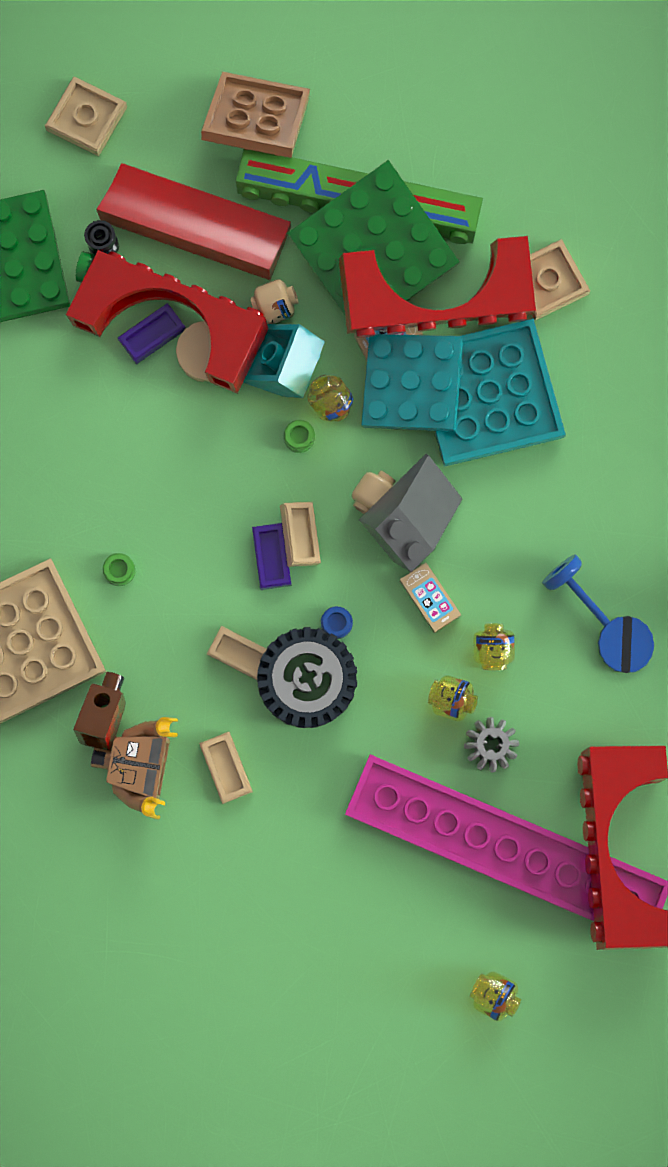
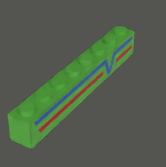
[236,149,483,244]

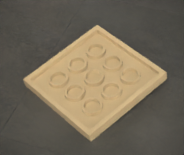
[0,558,106,724]

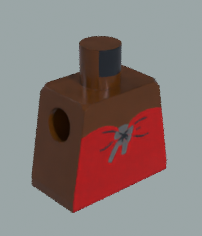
[73,672,126,750]

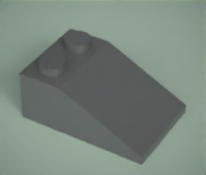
[359,454,462,572]

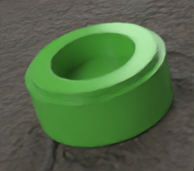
[284,420,315,453]
[103,553,135,586]

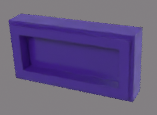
[117,303,186,365]
[252,523,292,590]

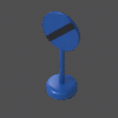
[542,554,654,673]

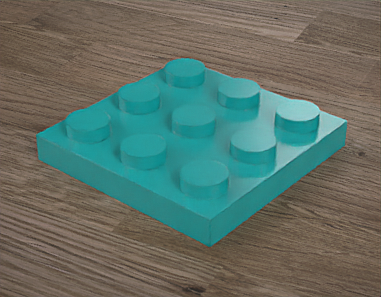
[362,334,463,431]

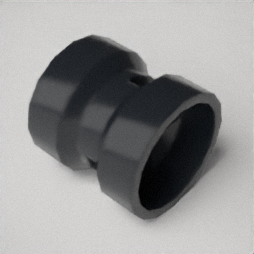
[84,220,119,255]

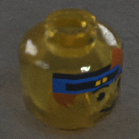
[307,374,354,421]
[473,623,515,670]
[428,675,478,721]
[470,971,522,1022]

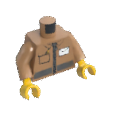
[91,717,178,820]

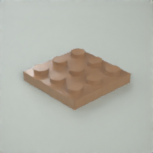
[201,72,310,158]

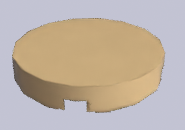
[176,321,211,382]

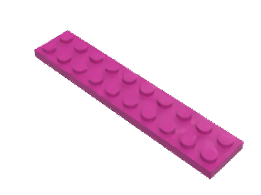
[345,754,668,921]

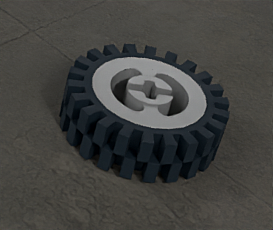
[257,627,358,728]

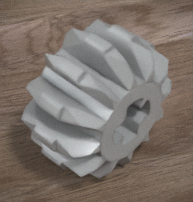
[464,717,519,773]

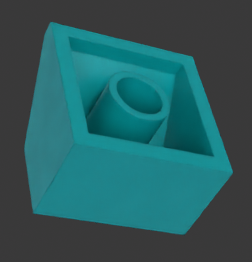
[243,324,325,398]

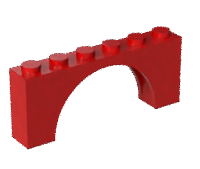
[339,236,536,338]
[66,250,269,394]
[577,746,668,950]

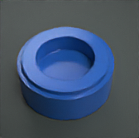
[321,606,353,639]

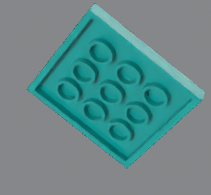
[435,319,566,467]

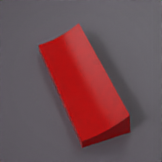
[96,163,291,280]

